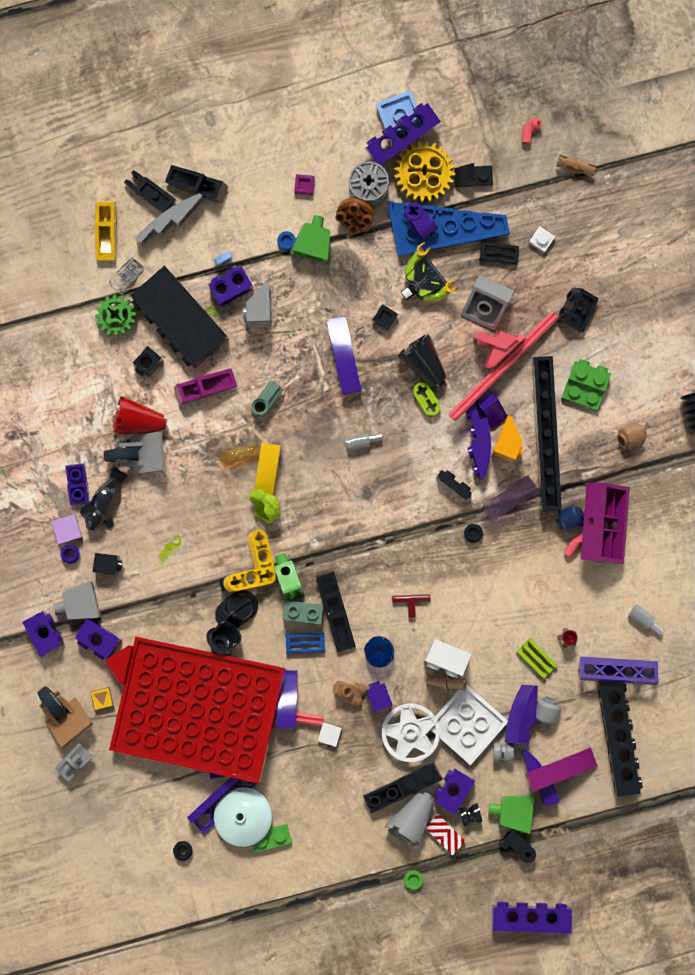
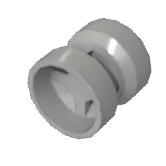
[493,743,514,763]

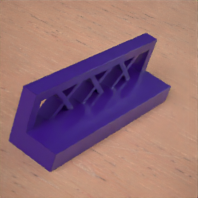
[578,656,659,685]
[187,777,257,834]

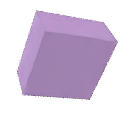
[51,514,83,545]

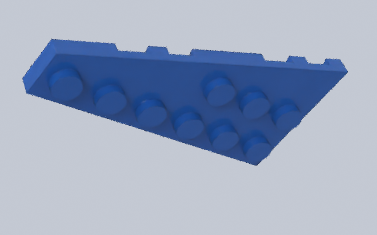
[387,201,510,257]

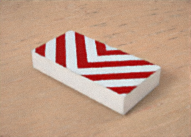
[425,814,466,855]

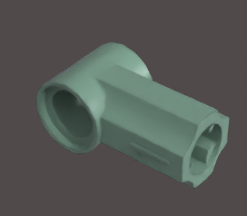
[252,380,284,418]

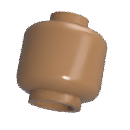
[617,422,647,450]

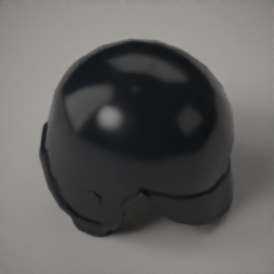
[206,621,242,656]

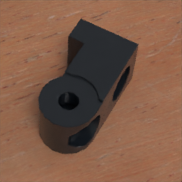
[499,828,536,863]

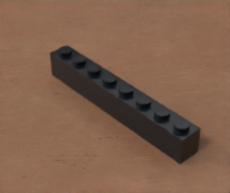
[532,356,562,512]

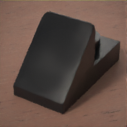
[454,163,493,188]

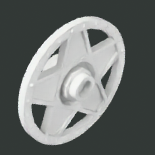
[382,703,440,762]

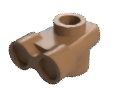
[333,681,366,707]

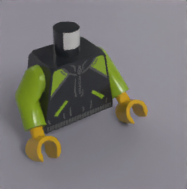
[400,243,459,302]

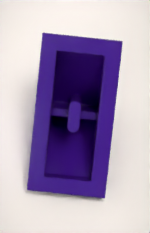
[475,389,508,428]

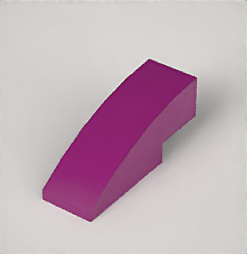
[173,368,237,405]

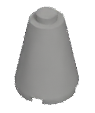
[385,791,434,848]

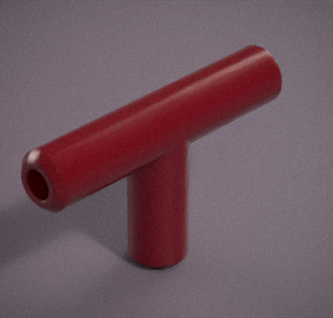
[392,594,431,618]

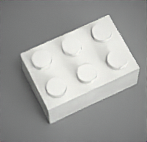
[424,639,471,678]

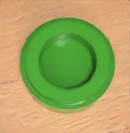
[404,870,423,890]

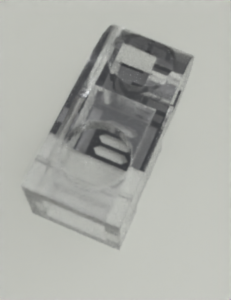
[109,258,145,295]

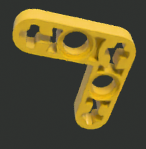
[224,529,276,592]

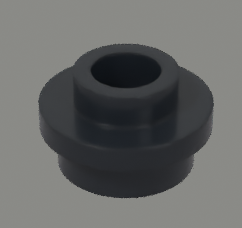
[173,841,193,861]

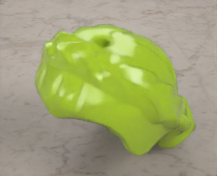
[248,489,281,524]

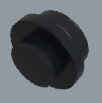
[464,524,483,543]

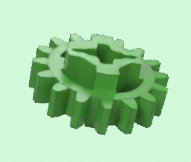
[95,294,137,337]

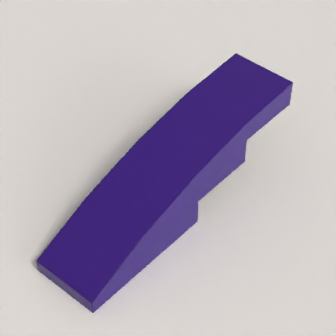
[327,316,362,396]

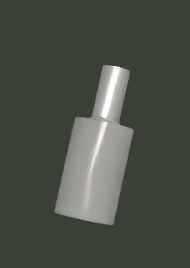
[345,433,383,452]
[628,604,664,635]

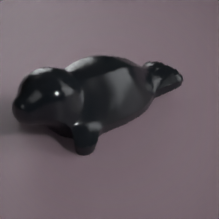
[80,467,128,531]

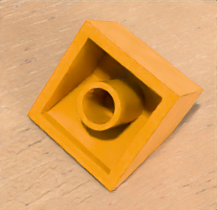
[492,415,524,463]

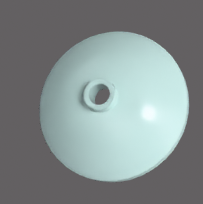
[214,787,272,847]

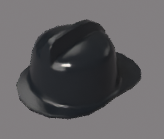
[215,590,258,628]

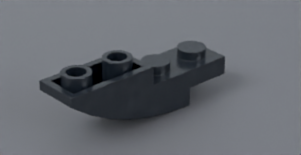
[363,762,443,814]

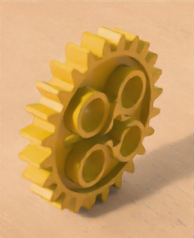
[394,141,455,203]

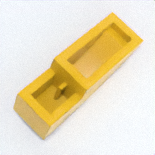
[95,201,116,260]
[254,442,281,495]

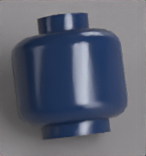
[556,504,584,533]

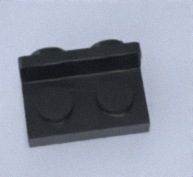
[557,288,599,332]

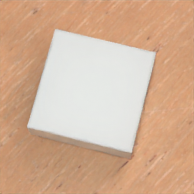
[318,722,342,747]

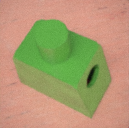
[290,215,330,263]
[274,553,305,601]
[488,795,535,834]

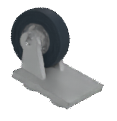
[104,432,165,474]

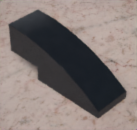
[165,165,228,204]

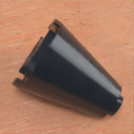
[397,333,447,388]

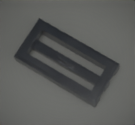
[479,241,519,266]

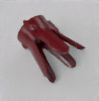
[557,628,578,648]

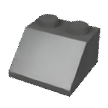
[461,275,514,331]
[243,282,271,328]

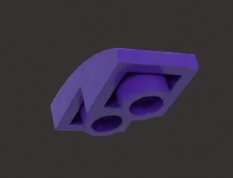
[65,463,89,505]

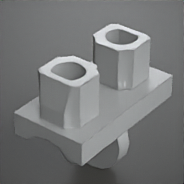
[54,743,93,782]

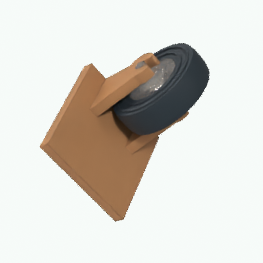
[37,686,93,749]

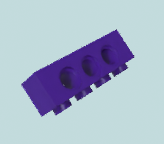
[365,103,441,165]
[492,901,572,933]

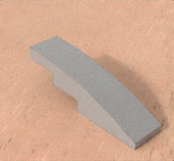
[135,193,204,246]

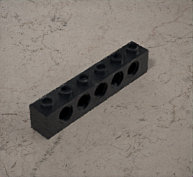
[596,681,643,797]

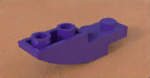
[465,403,491,481]

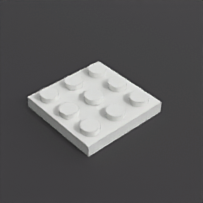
[430,685,508,765]

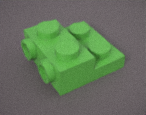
[561,359,611,411]

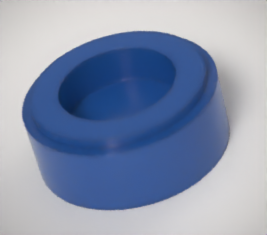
[277,231,296,251]

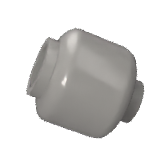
[536,696,561,727]

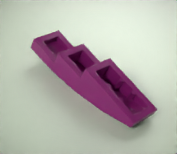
[525,747,598,792]

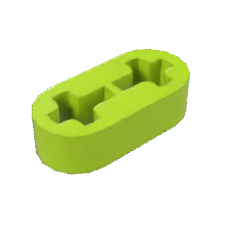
[413,382,440,417]

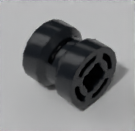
[459,803,483,827]

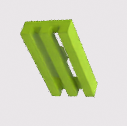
[516,638,558,679]

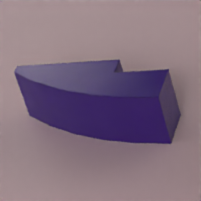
[276,670,297,729]
[505,685,538,744]
[522,749,560,806]

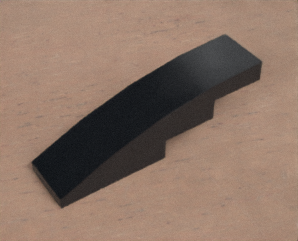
[315,570,356,652]

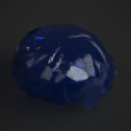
[364,636,395,668]

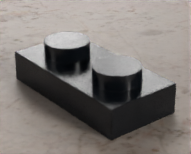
[436,470,472,501]

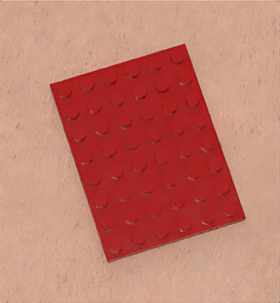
[109,636,286,784]

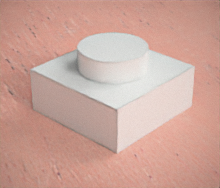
[529,226,555,253]

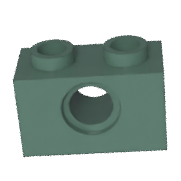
[282,600,324,625]

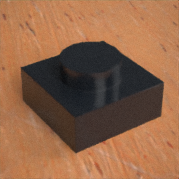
[372,304,398,331]

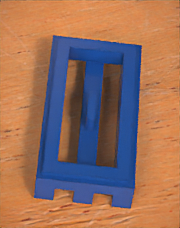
[285,633,325,654]

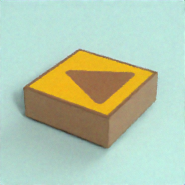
[90,687,114,710]

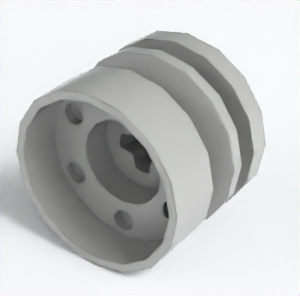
[349,161,389,207]

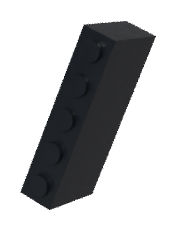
[130,265,229,369]

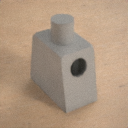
[53,581,101,620]

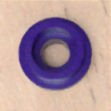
[60,545,80,564]

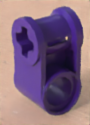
[405,202,438,240]

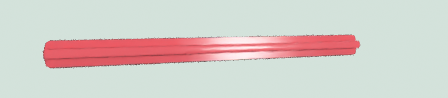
[449,312,558,421]

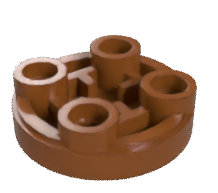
[335,198,375,234]

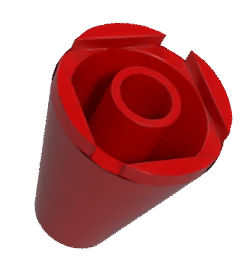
[113,396,167,434]

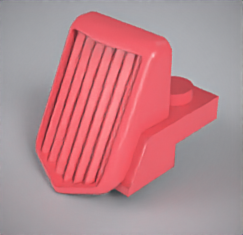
[473,331,526,369]

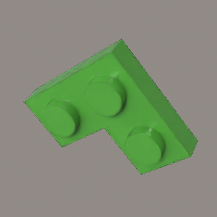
[252,824,292,853]

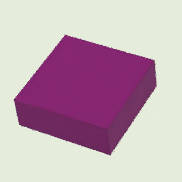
[294,174,315,196]

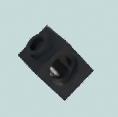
[133,346,164,378]
[92,553,123,576]

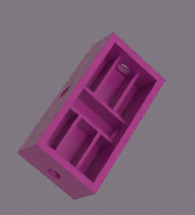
[581,483,630,564]

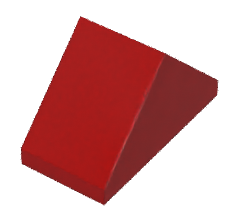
[105,645,133,684]

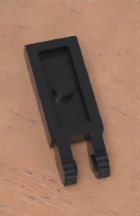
[124,170,176,213]

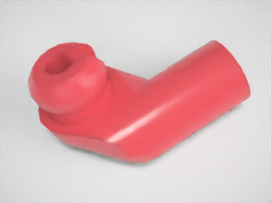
[522,118,542,144]
[564,534,583,557]

